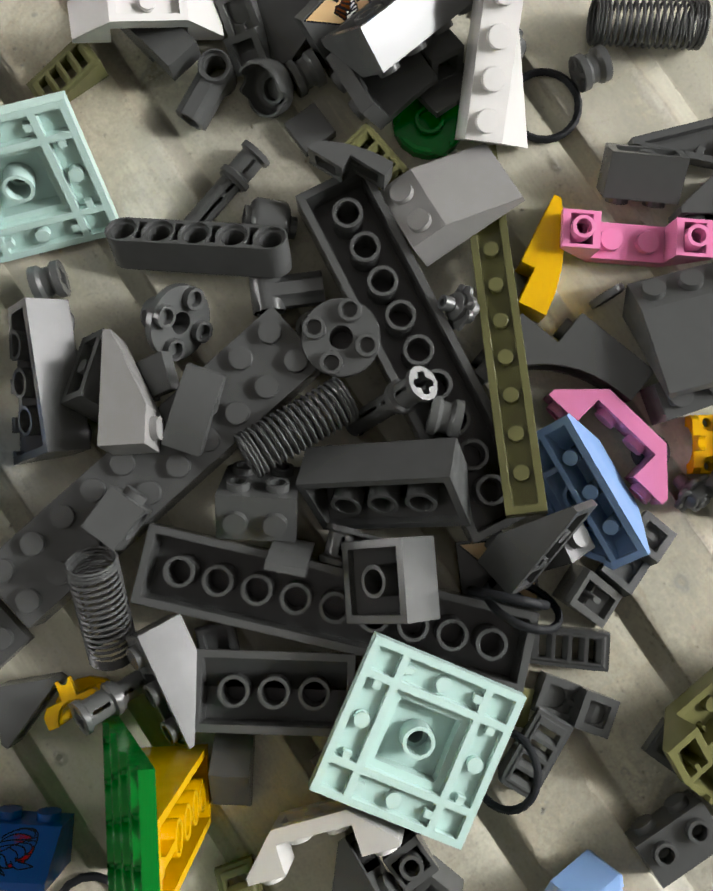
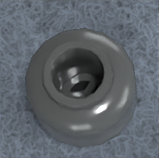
[242,197,298,240]

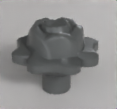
[438,284,480,331]
[672,473,713,512]

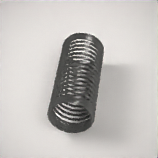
[586,0,711,51]
[234,377,359,478]
[64,546,135,671]

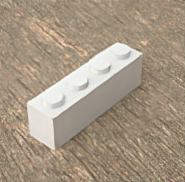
[455,0,528,148]

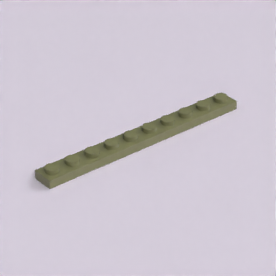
[470,144,548,518]

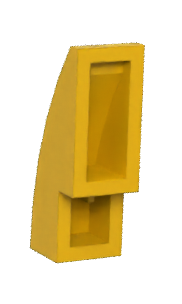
[515,194,564,324]

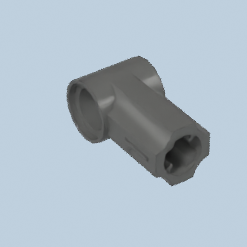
[175,48,237,131]
[249,270,325,317]

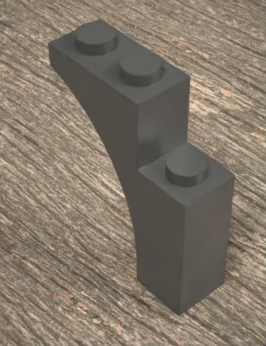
[471,313,654,403]

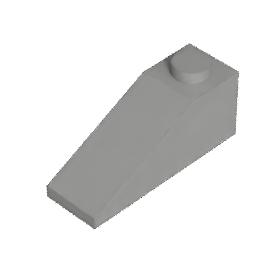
[97,329,165,456]

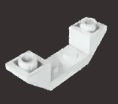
[67,0,224,43]
[246,799,405,886]

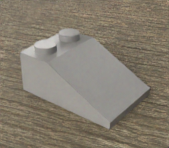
[380,143,525,267]

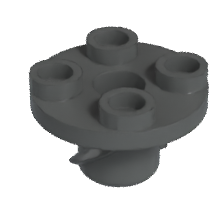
[140,283,213,361]
[301,298,381,378]

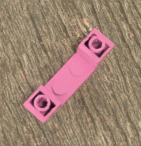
[560,208,713,267]
[543,389,668,505]

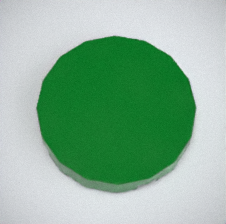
[392,99,461,160]

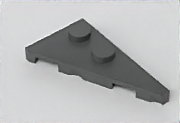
[627,117,713,170]

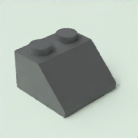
[341,535,441,624]

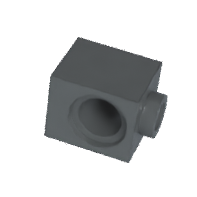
[81,485,153,551]

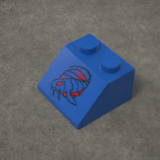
[0,805,75,891]

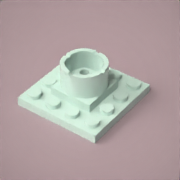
[0,90,119,263]
[308,631,527,850]

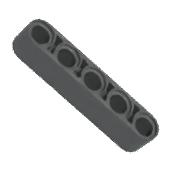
[104,217,292,278]

